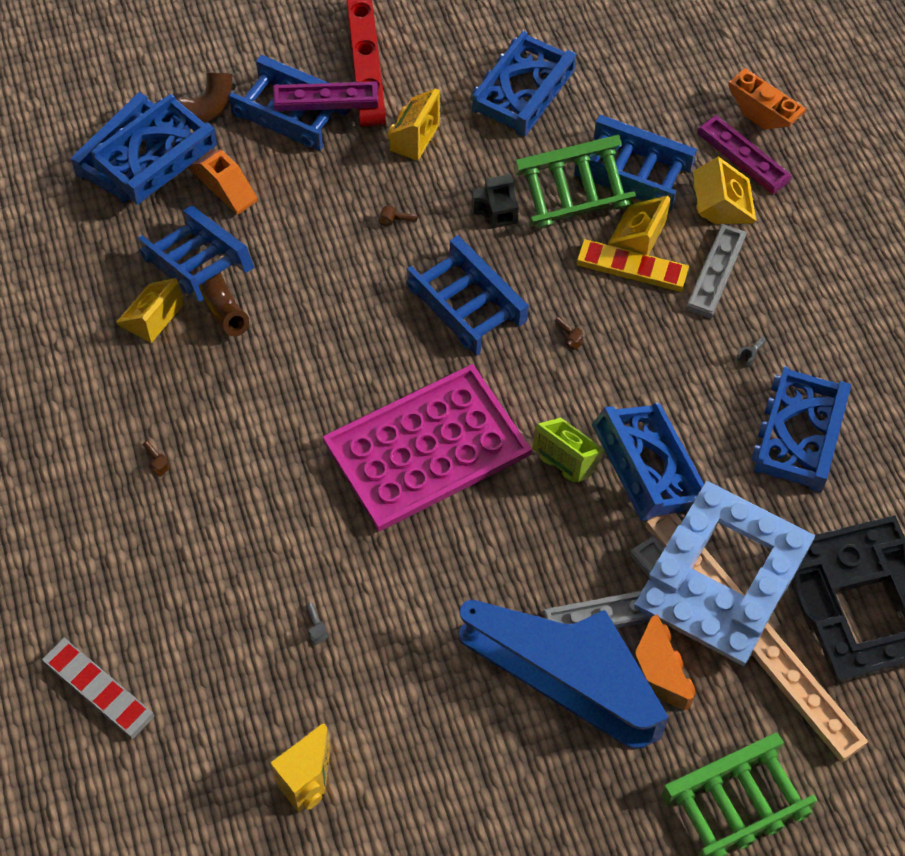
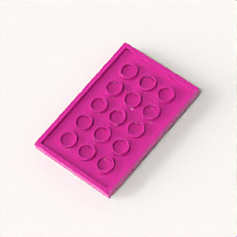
[323,364,532,532]

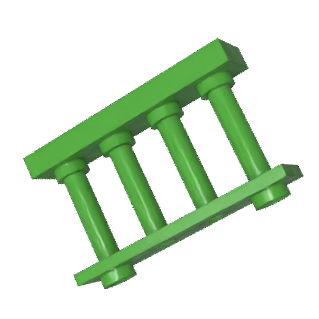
[513,135,636,229]

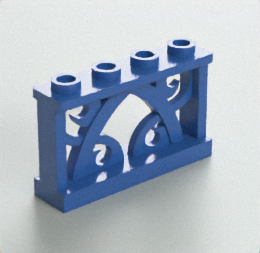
[470,31,576,137]
[71,92,190,203]
[91,94,217,205]
[751,366,852,493]
[591,403,704,521]

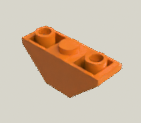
[728,68,806,130]
[188,150,258,215]
[634,614,696,710]

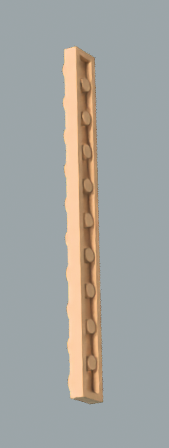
[646,513,868,763]

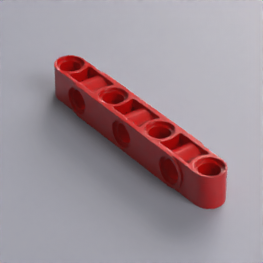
[346,0,386,127]

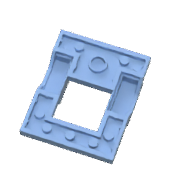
[634,480,815,666]

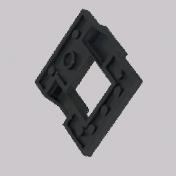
[791,515,905,685]

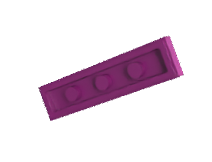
[273,82,378,111]
[697,115,792,195]

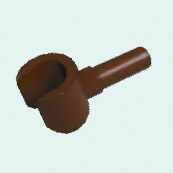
[379,205,418,226]
[554,317,584,350]
[143,441,170,477]

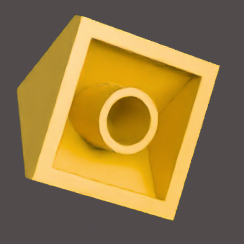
[608,195,671,255]
[116,278,184,343]

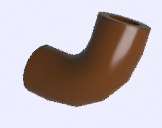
[180,73,232,123]
[199,272,249,337]

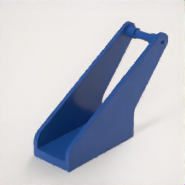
[459,600,669,749]

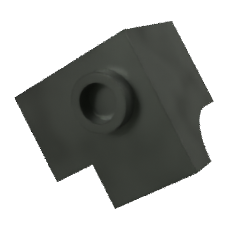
[471,174,519,228]

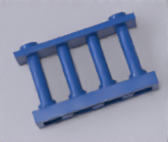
[229,55,351,151]
[574,114,697,211]
[138,205,255,302]
[406,235,529,356]

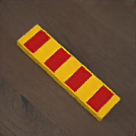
[577,239,689,292]

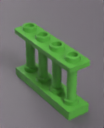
[661,732,817,856]

